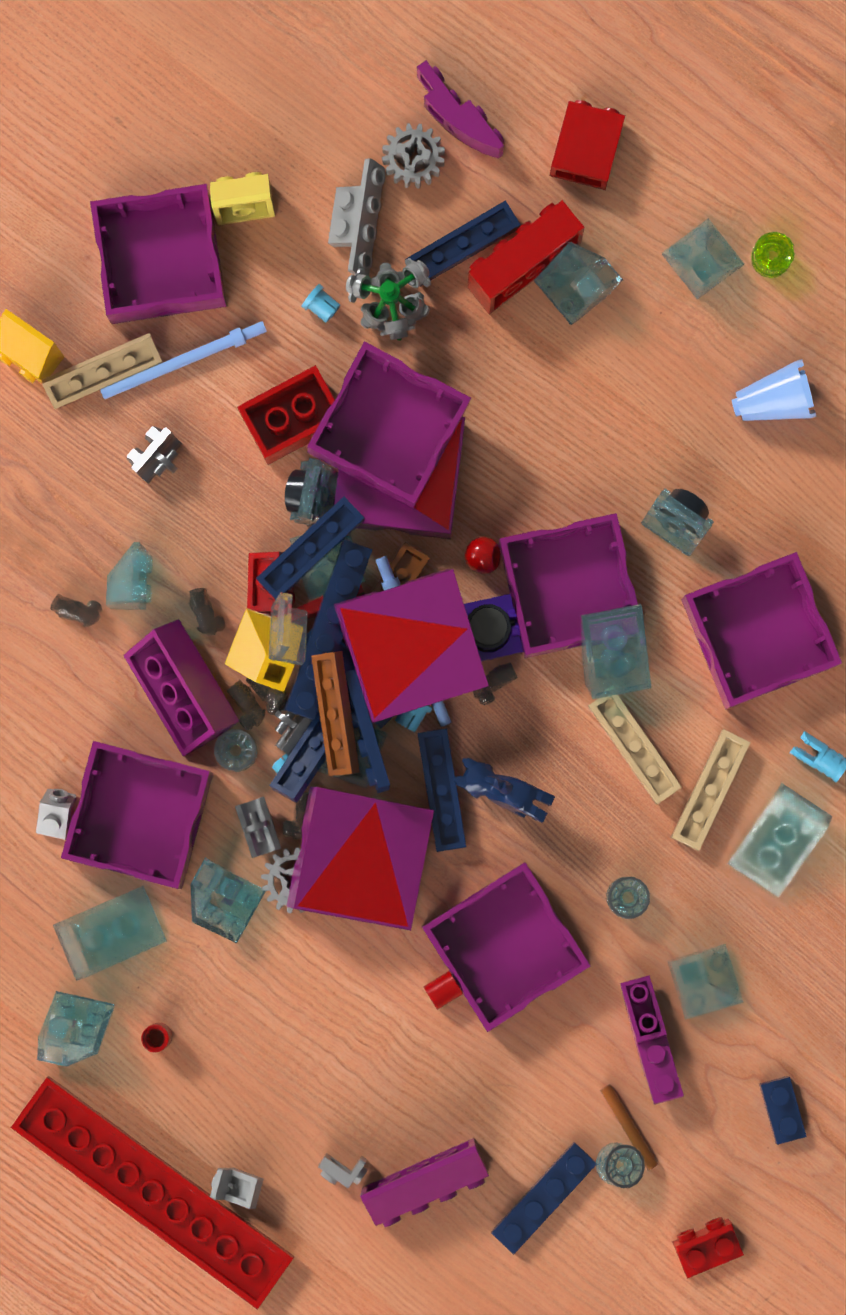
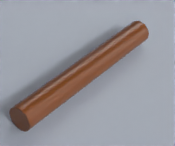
[600,1084,658,1170]

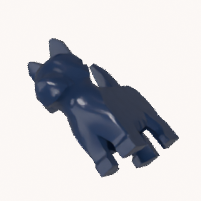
[453,758,555,823]

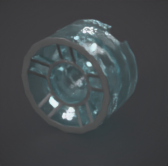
[214,729,258,772]
[606,877,650,919]
[596,1142,645,1188]

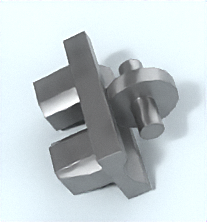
[127,426,182,484]
[275,709,319,754]
[235,797,281,858]

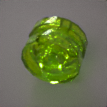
[751,232,795,278]

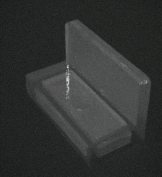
[269,592,307,665]

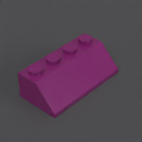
[123,619,239,757]
[360,1138,489,1227]

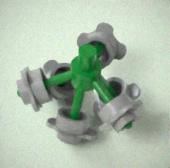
[346,258,431,341]

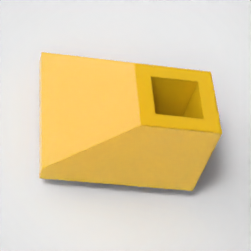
[225,608,303,692]

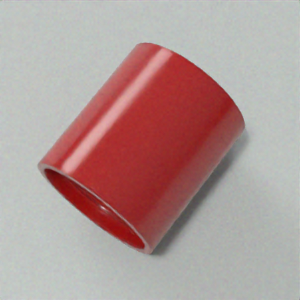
[423,971,463,1010]
[141,1023,172,1053]

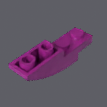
[417,60,505,159]
[620,975,684,1105]

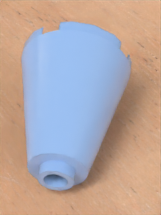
[731,359,816,421]

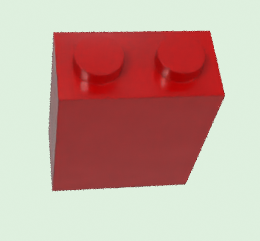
[549,100,626,191]

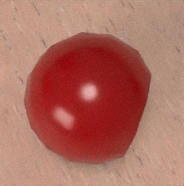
[464,537,501,574]

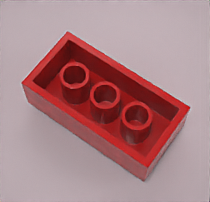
[468,200,585,315]

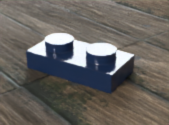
[759,1076,807,1145]

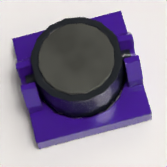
[464,594,523,662]

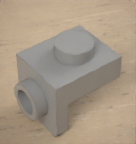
[36,789,76,840]
[318,1153,368,1188]
[210,1168,264,1209]

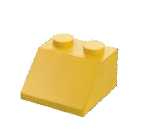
[0,309,64,383]

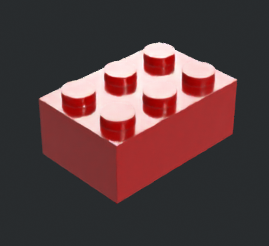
[237,365,335,465]

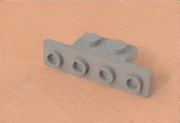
[328,158,385,276]

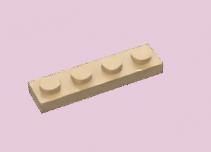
[41,333,162,409]
[588,689,682,805]
[671,729,751,851]

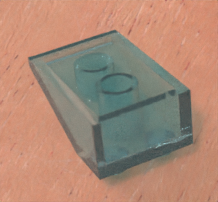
[581,604,651,699]
[728,783,833,897]
[53,886,167,981]

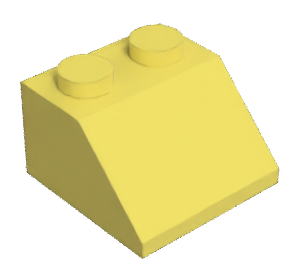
[210,172,275,225]

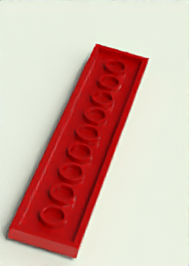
[10,1076,294,1310]

